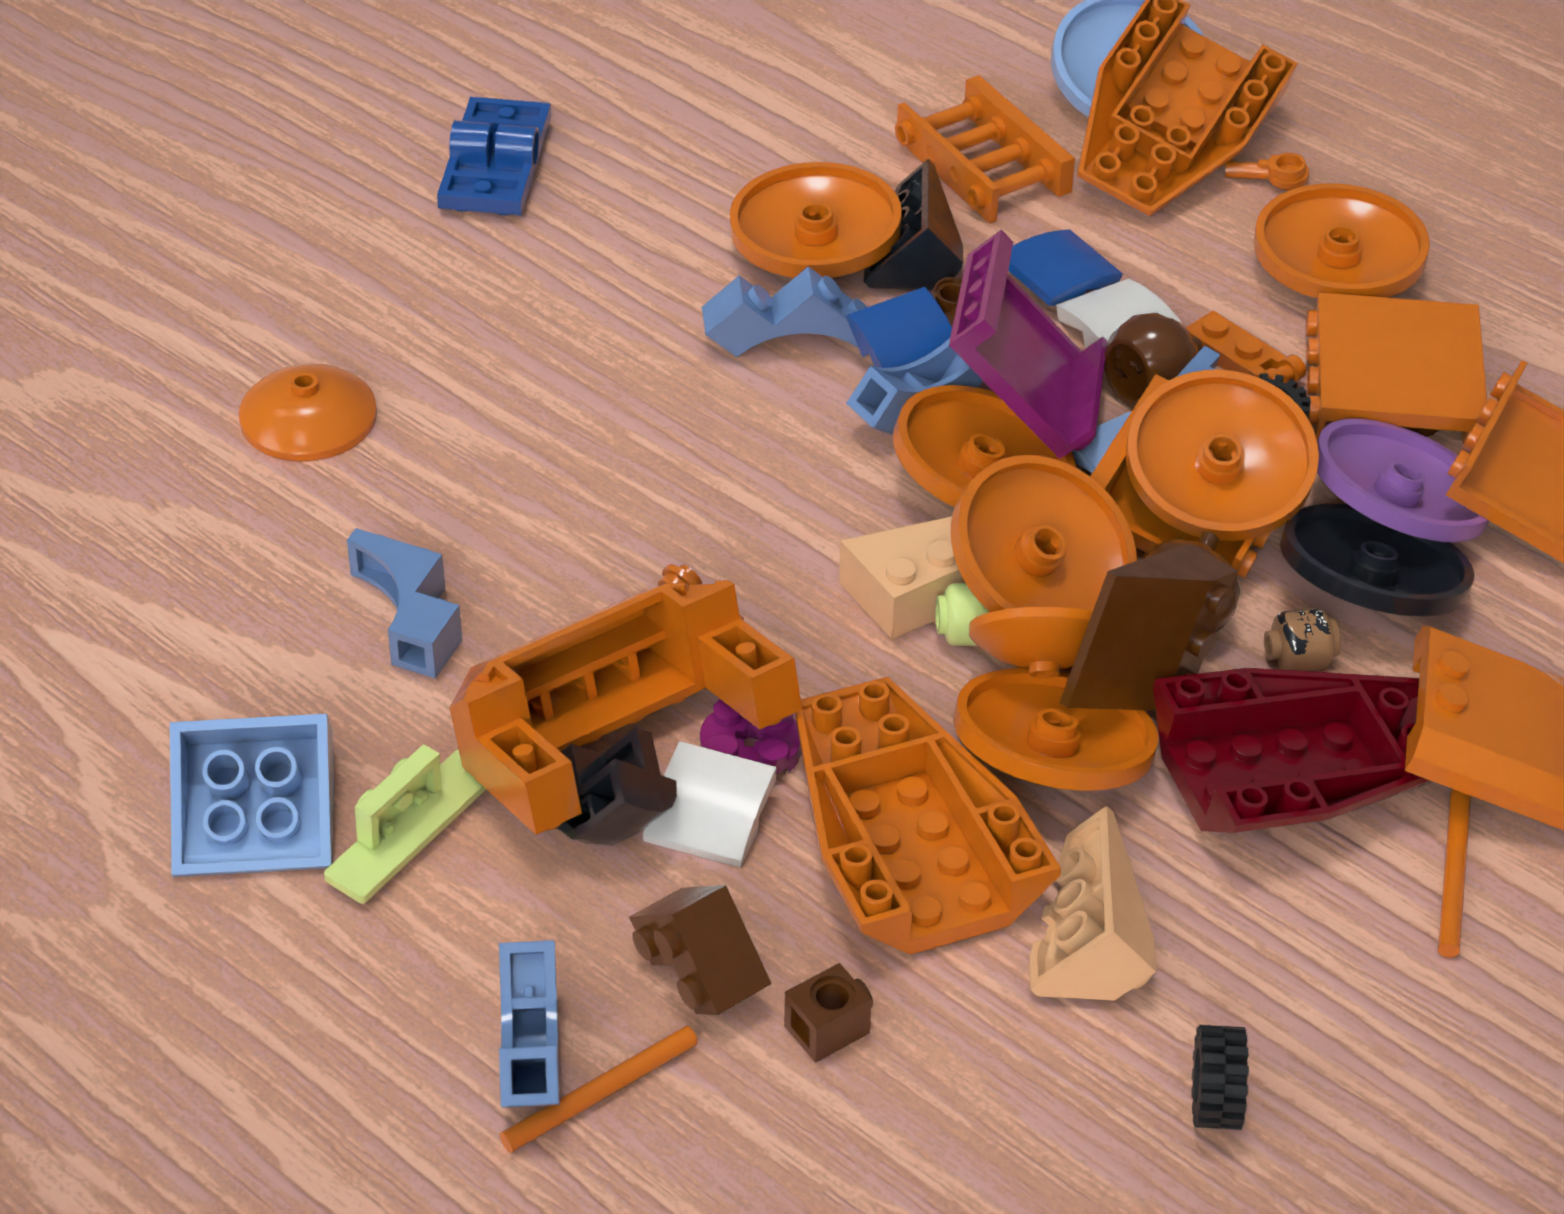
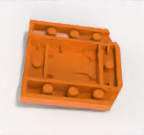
[1405,625,1564,830]

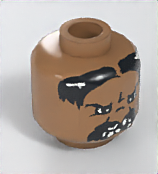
[1264,607,1341,672]

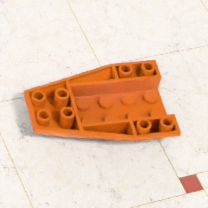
[795,676,1061,955]

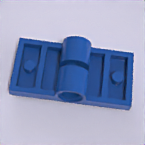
[437,97,551,215]

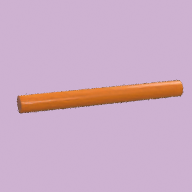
[1438,789,1471,958]
[499,1025,698,1153]

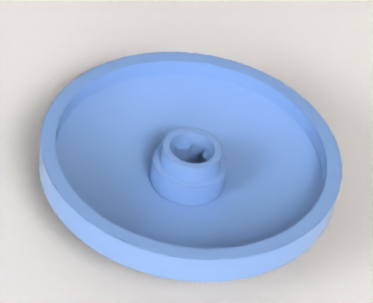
[1051,0,1205,117]

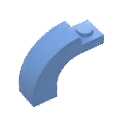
[499,940,560,1108]

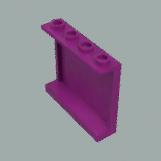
[949,229,1107,459]

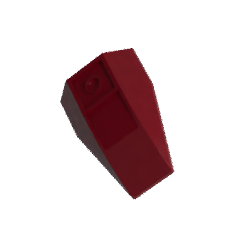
[1153,668,1433,833]

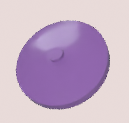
[1317,419,1490,542]

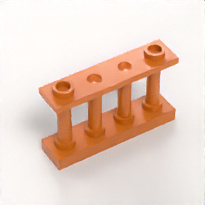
[895,75,1075,224]

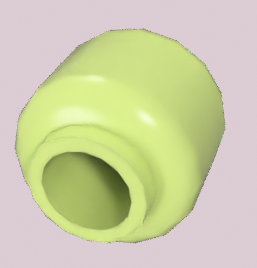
[935,583,990,646]

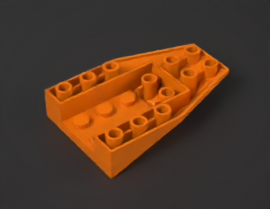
[1077,0,1298,216]

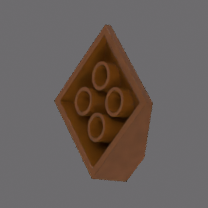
[1060,543,1238,710]

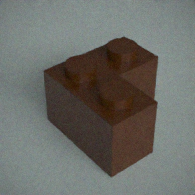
[629,885,772,1015]

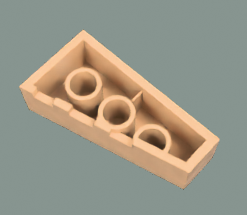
[839,516,965,640]

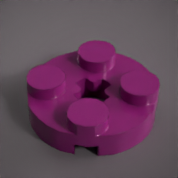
[700,699,801,774]

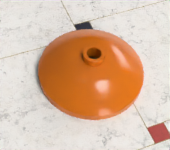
[239,363,377,461]
[969,606,1093,678]

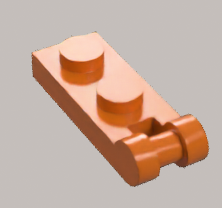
[1185,310,1306,383]

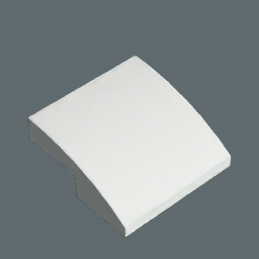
[1056,278,1182,348]
[643,741,777,868]

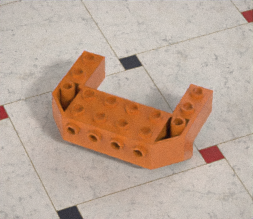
[449,580,802,835]

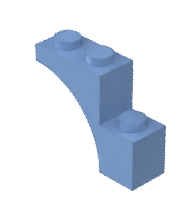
[702,266,867,357]
[846,338,983,435]
[347,528,462,679]

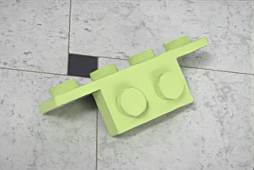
[324,744,486,904]

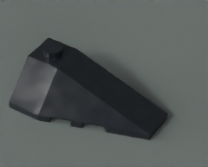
[864,158,963,290]

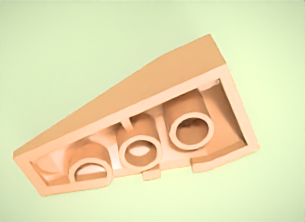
[1029,806,1157,1001]

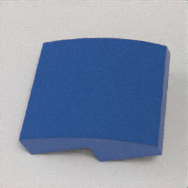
[1008,229,1123,306]
[846,287,952,368]

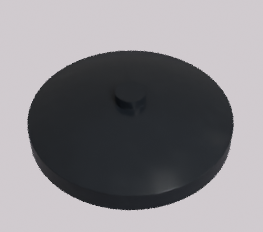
[1280,504,1475,617]

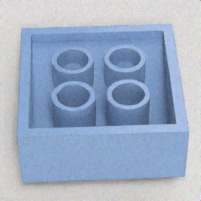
[170,713,334,877]

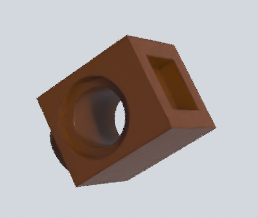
[784,963,873,1063]

